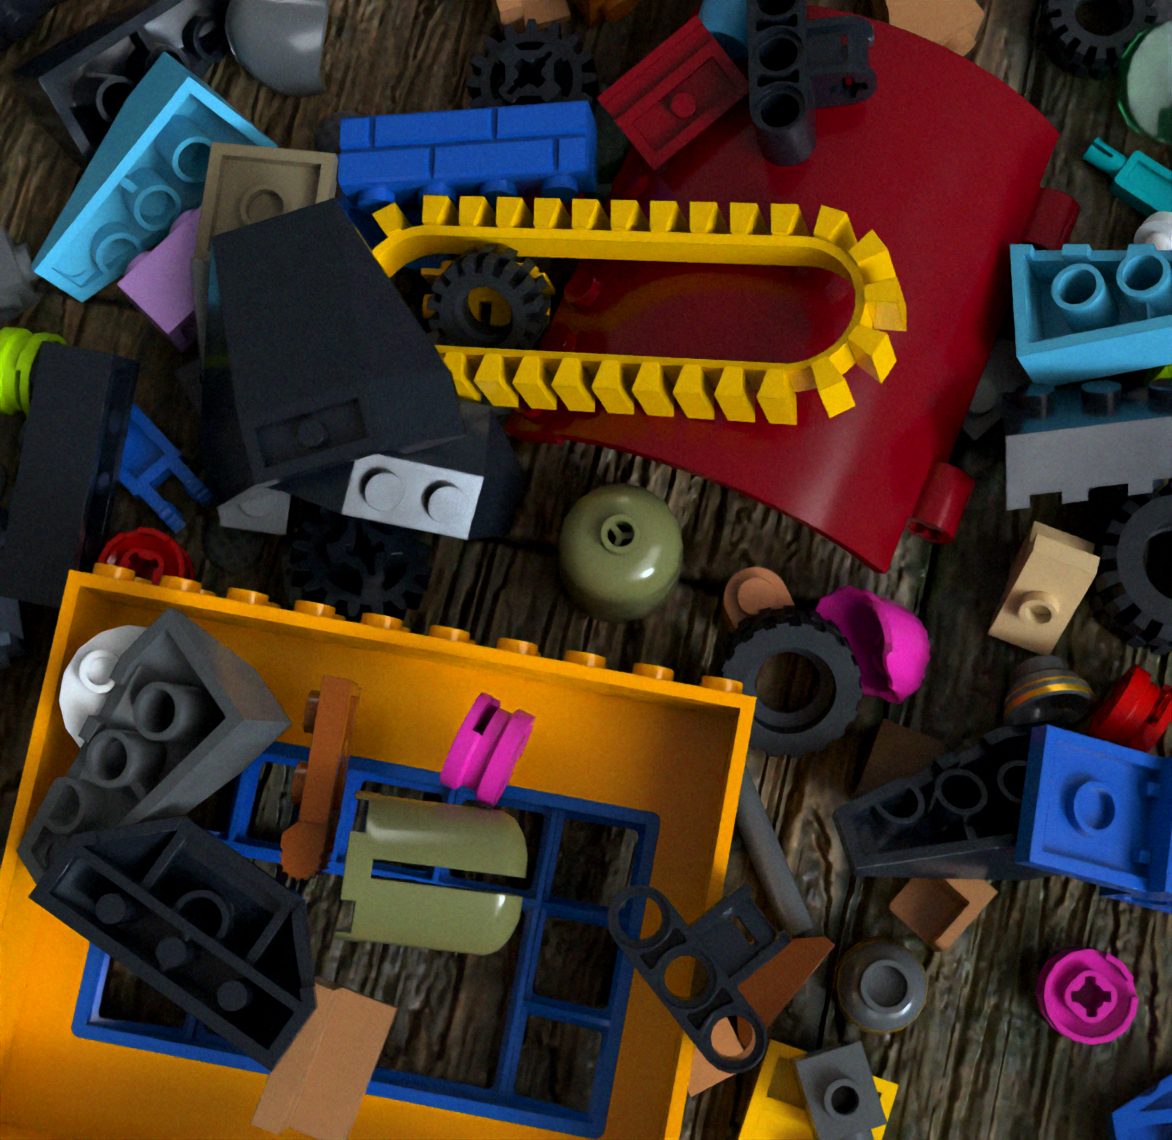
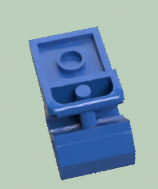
[1014,724,1172,914]

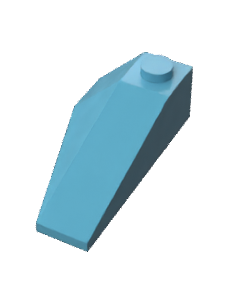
[30,51,278,302]

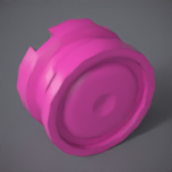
[439,692,536,808]
[1035,947,1139,1045]

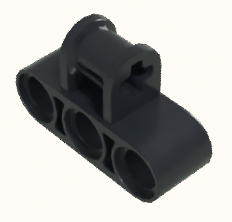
[747,0,877,166]
[607,881,792,1074]

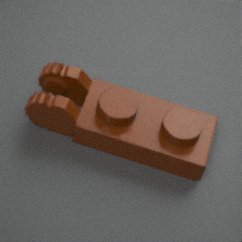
[278,675,361,881]

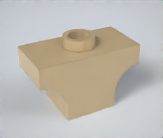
[988,521,1100,656]

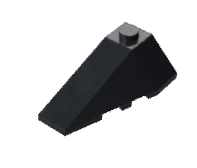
[10,0,231,172]
[832,719,1064,881]

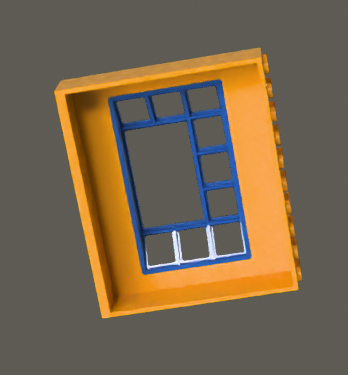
[0,563,757,1140]

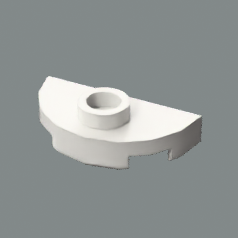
[59,625,148,748]

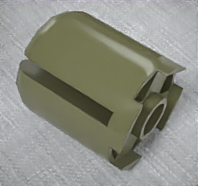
[334,790,528,956]

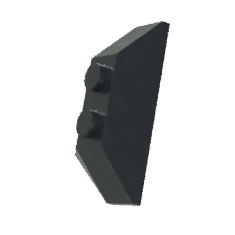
[279,397,526,540]
[28,816,318,1072]

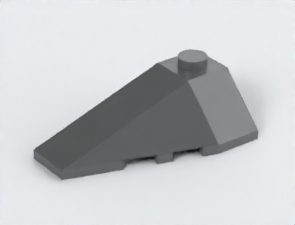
[16,608,293,885]

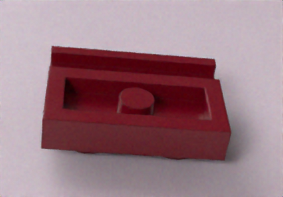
[597,15,749,172]

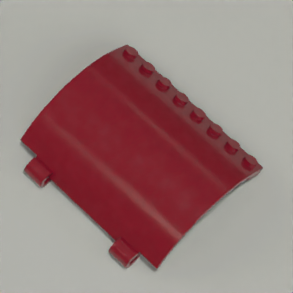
[503,5,1081,574]

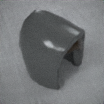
[225,0,332,97]

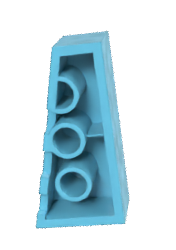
[1010,244,1172,386]

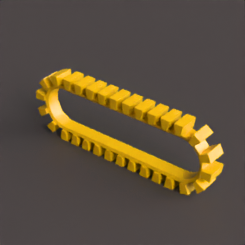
[372,195,906,425]

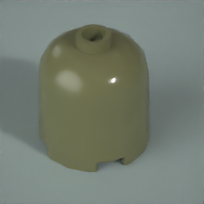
[557,483,683,625]

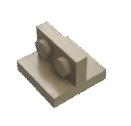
[194,142,339,261]

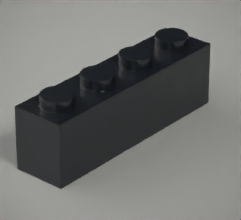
[0,341,140,609]

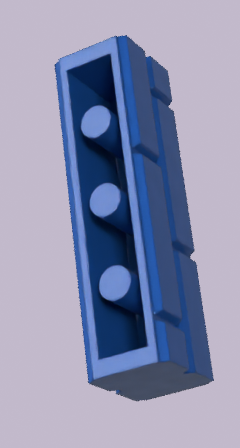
[338,100,598,214]

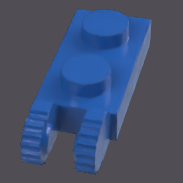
[119,402,213,533]

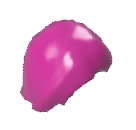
[816,585,931,704]

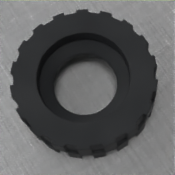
[713,605,863,758]

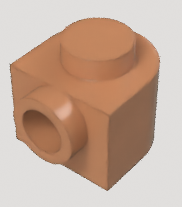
[721,567,795,634]

